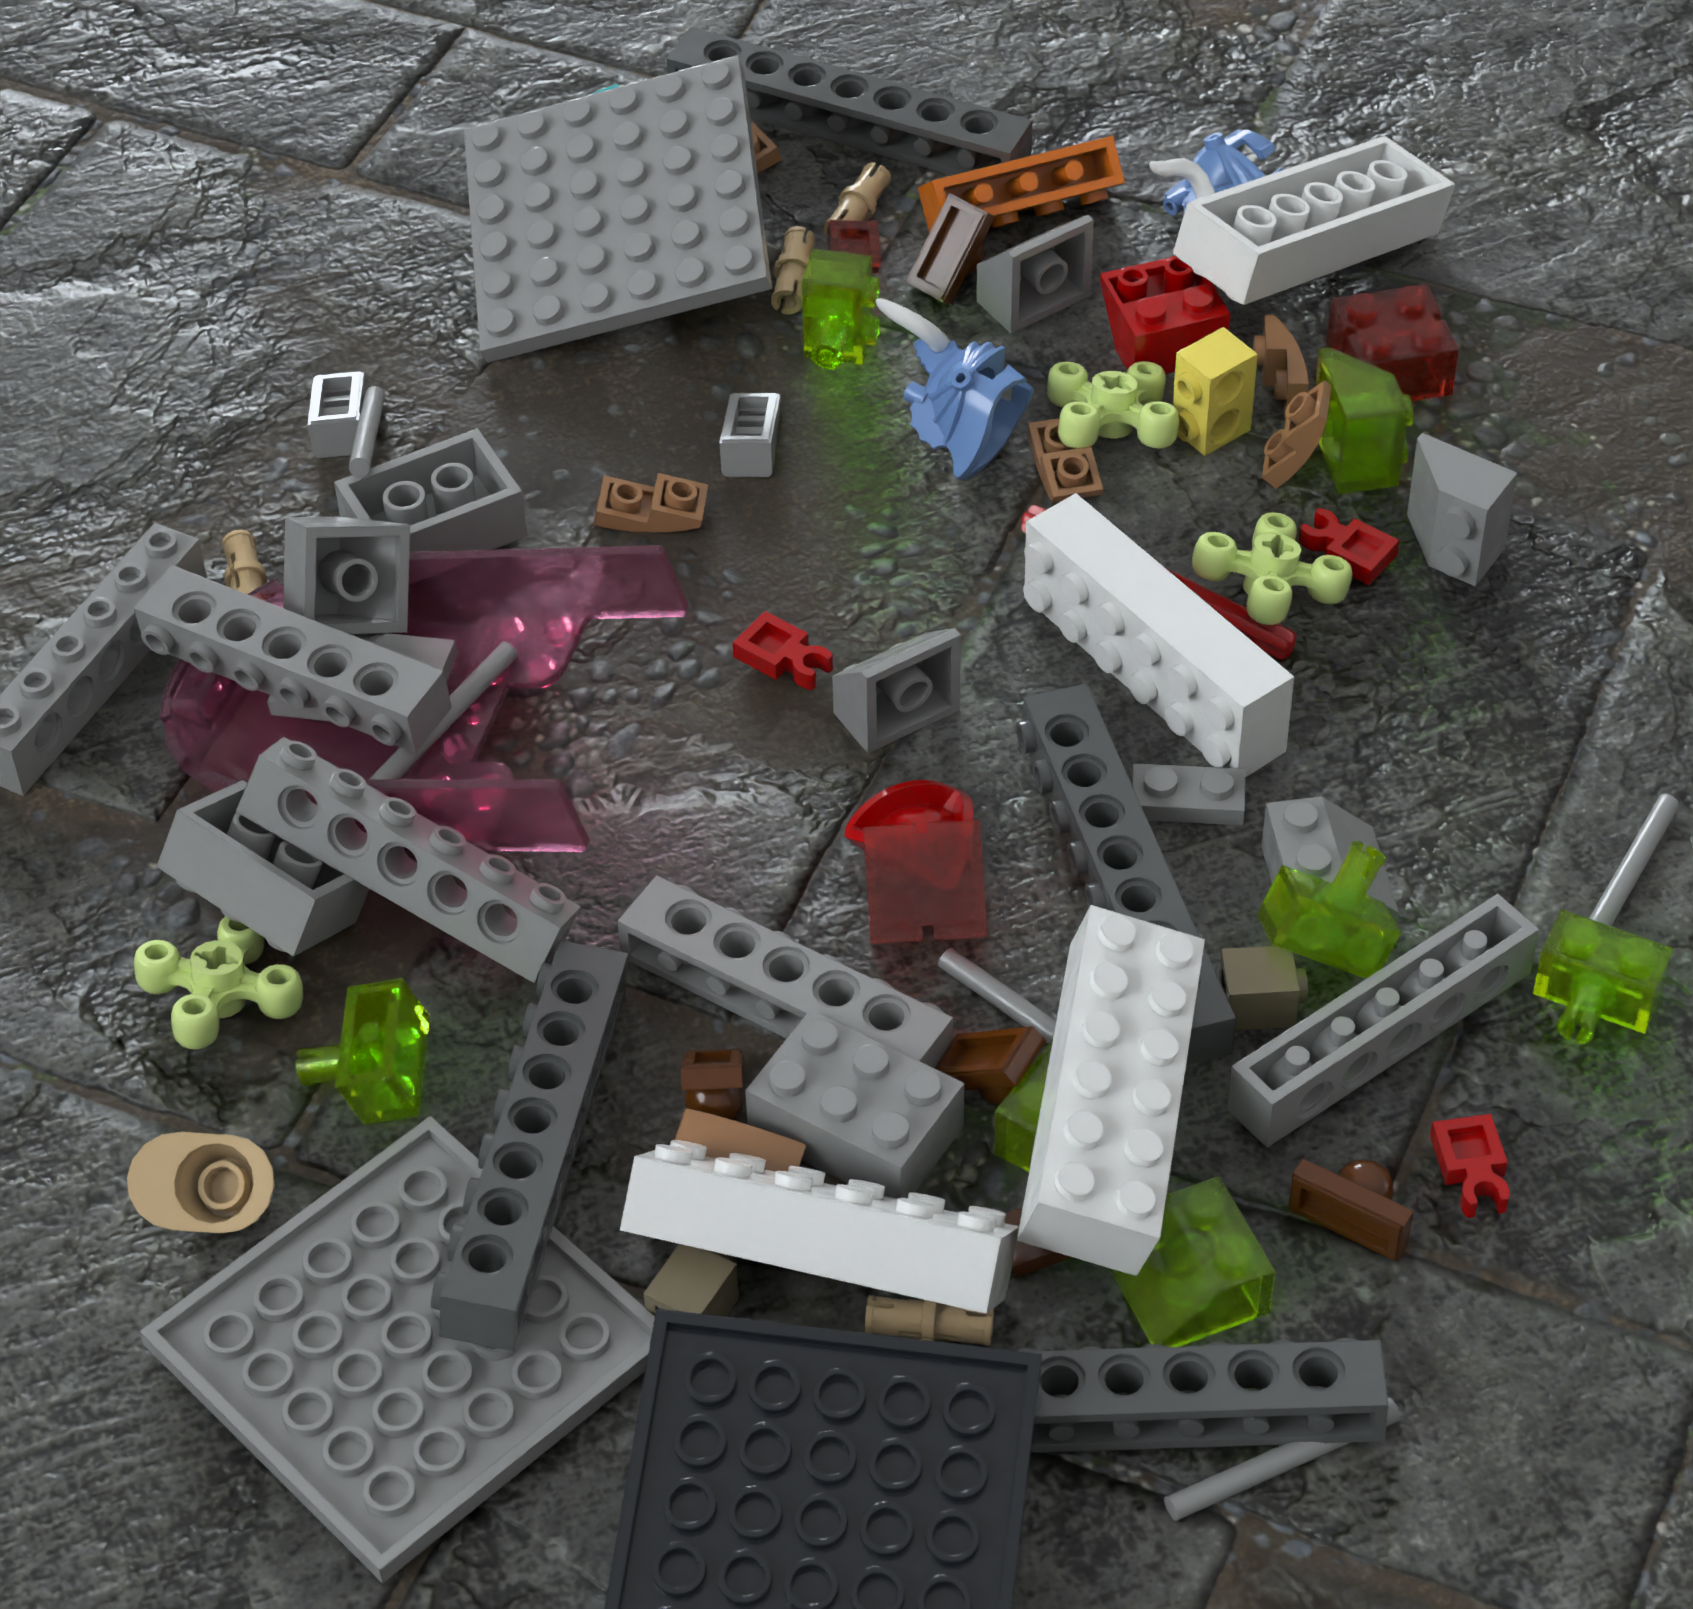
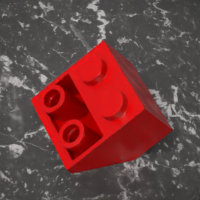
[1100,256,1231,374]

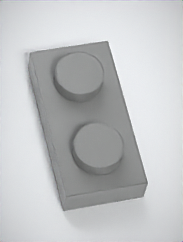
[1132,764,1245,825]

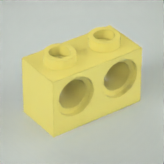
[1173,327,1258,456]

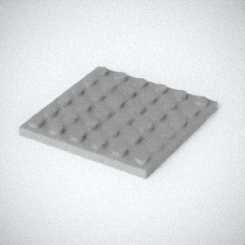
[464,55,772,363]
[140,1116,655,1584]

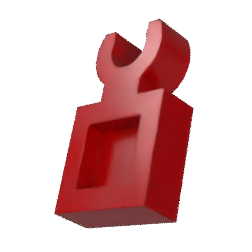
[1299,508,1400,585]
[732,611,833,690]
[1430,1113,1510,1218]

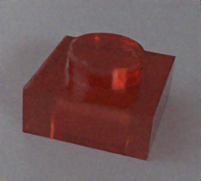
[827,220,881,273]

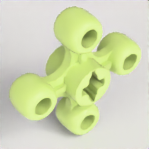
[1047,361,1179,449]
[1192,512,1353,625]
[134,916,303,1050]

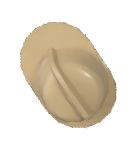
[127,1132,275,1233]

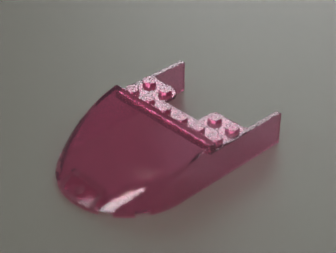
[160,545,689,852]

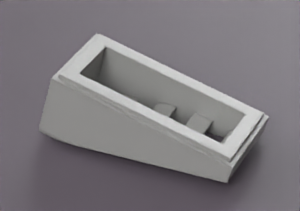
[308,371,365,458]
[719,393,781,477]

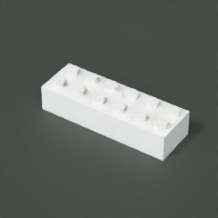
[1173,136,1455,305]
[1023,493,1294,777]
[1017,905,1205,1276]
[620,1140,1019,1314]

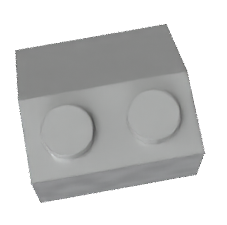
[977,215,1094,334]
[1407,433,1517,586]
[283,517,410,634]
[832,628,961,754]
[1261,796,1399,934]

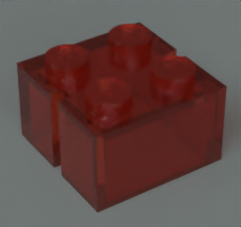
[1326,284,1459,410]
[863,818,987,944]

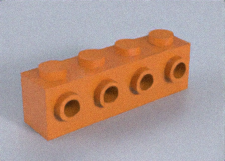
[918,136,1125,233]

